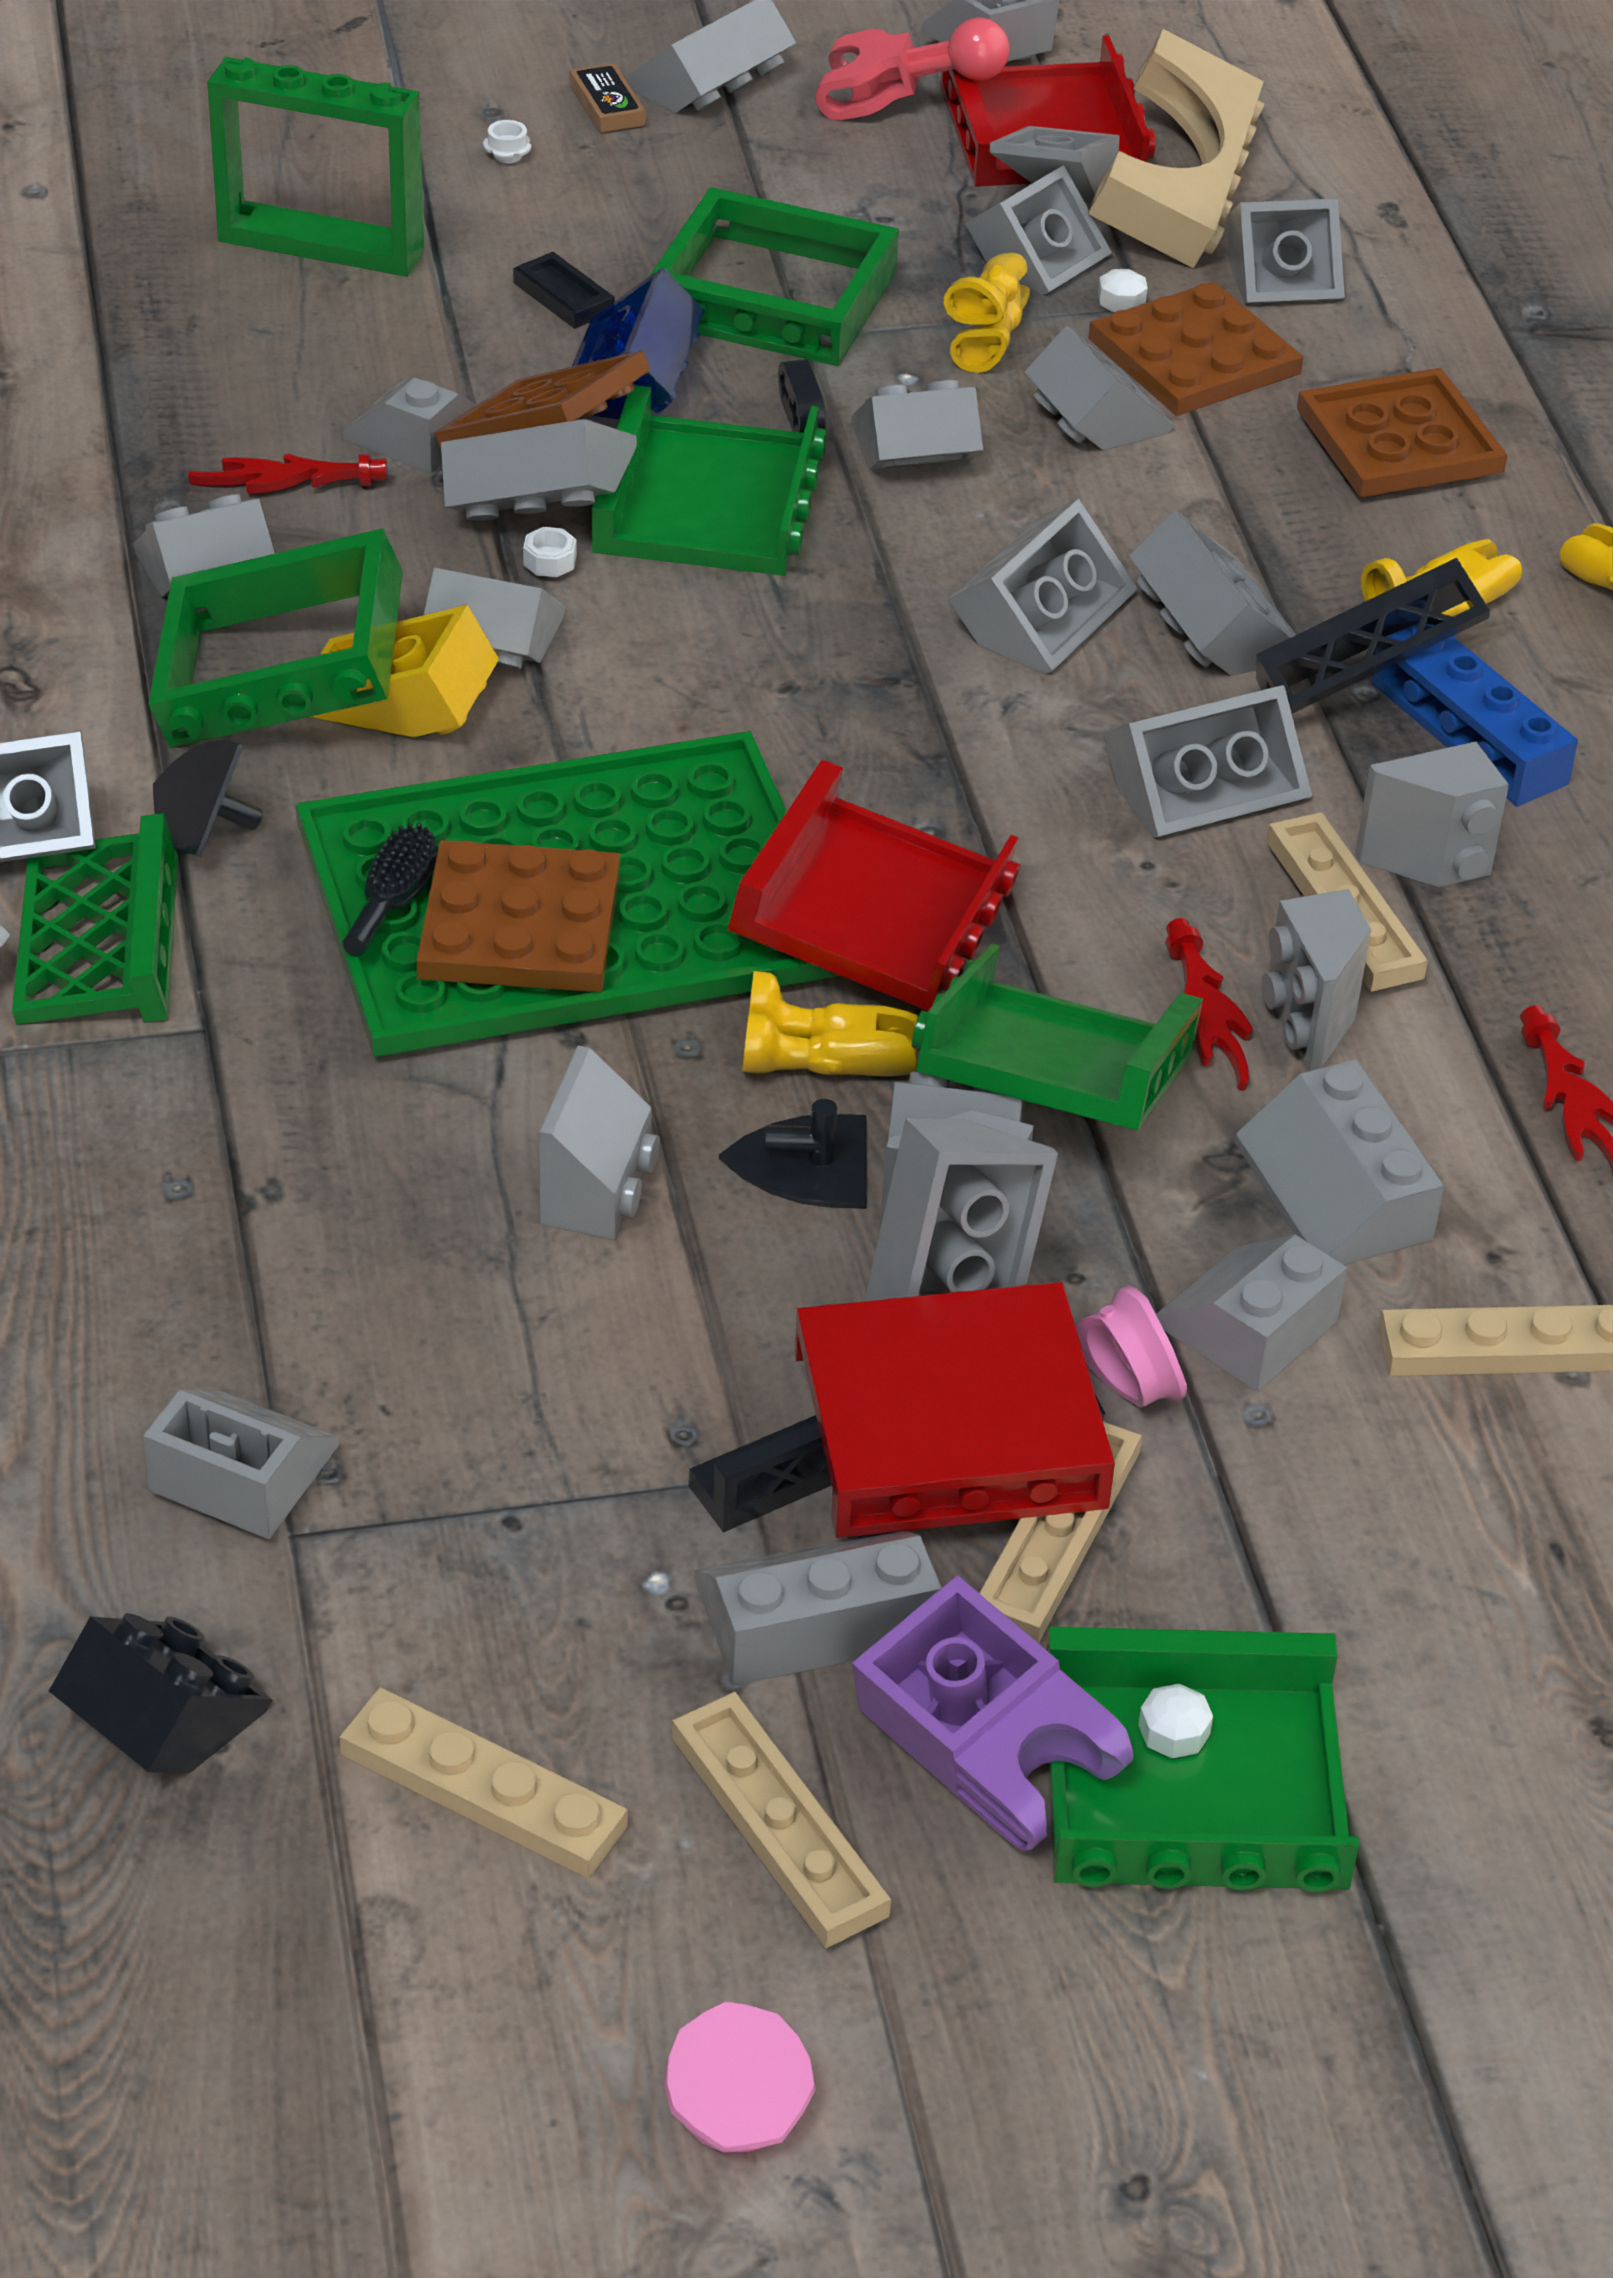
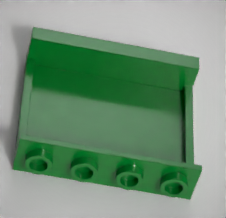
[592,385,827,576]
[912,944,1203,1131]
[1046,1626,1359,1892]

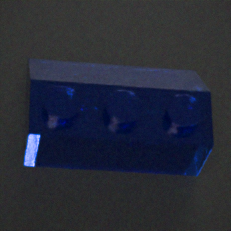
[571,267,705,420]

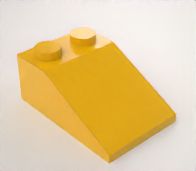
[311,604,499,737]

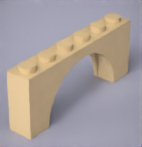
[1088,29,1264,268]

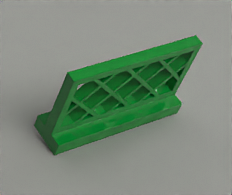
[12,813,178,1025]

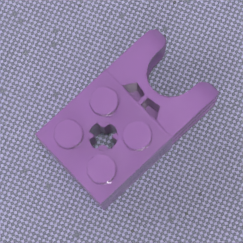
[852,1575,1133,1851]

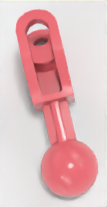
[815,17,1010,121]

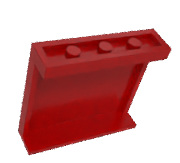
[940,35,1155,187]
[727,759,1021,1011]
[795,1282,1115,1538]

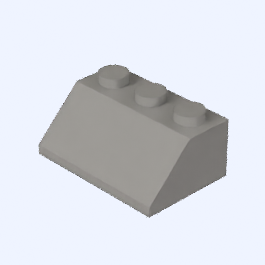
[625,0,796,113]
[441,419,637,521]
[948,498,1138,674]
[1129,509,1296,676]
[1103,685,1313,838]
[1234,1059,1444,1265]
[865,1118,1058,1301]
[695,1531,942,1686]

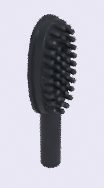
[343,823,438,956]

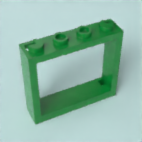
[207,57,424,277]
[646,187,899,367]
[148,528,403,748]

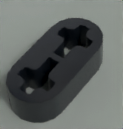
[778,359,826,433]

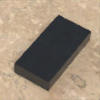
[513,252,615,329]

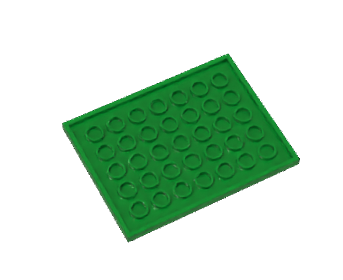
[296,731,840,1057]

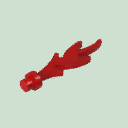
[188,454,388,494]
[1165,918,1253,1091]
[1520,1005,1613,1174]

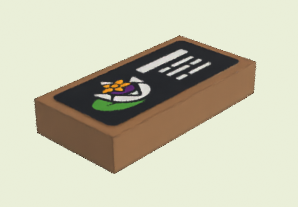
[570,63,646,133]

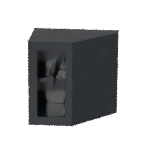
[49,1613,273,1773]

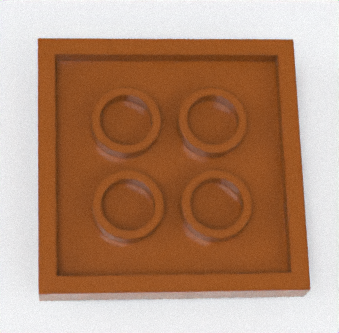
[1088,281,1304,416]
[434,350,650,449]
[1297,368,1508,498]
[417,840,620,992]

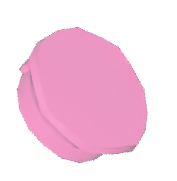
[1075,1285,1187,1408]
[664,2002,816,2153]

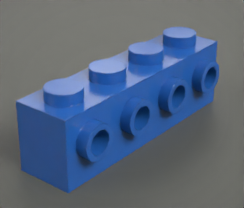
[1372,623,1578,807]

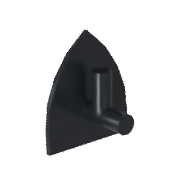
[153,740,262,857]
[719,1099,866,1209]

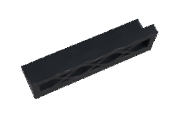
[1256,557,1490,714]
[689,1415,832,1533]

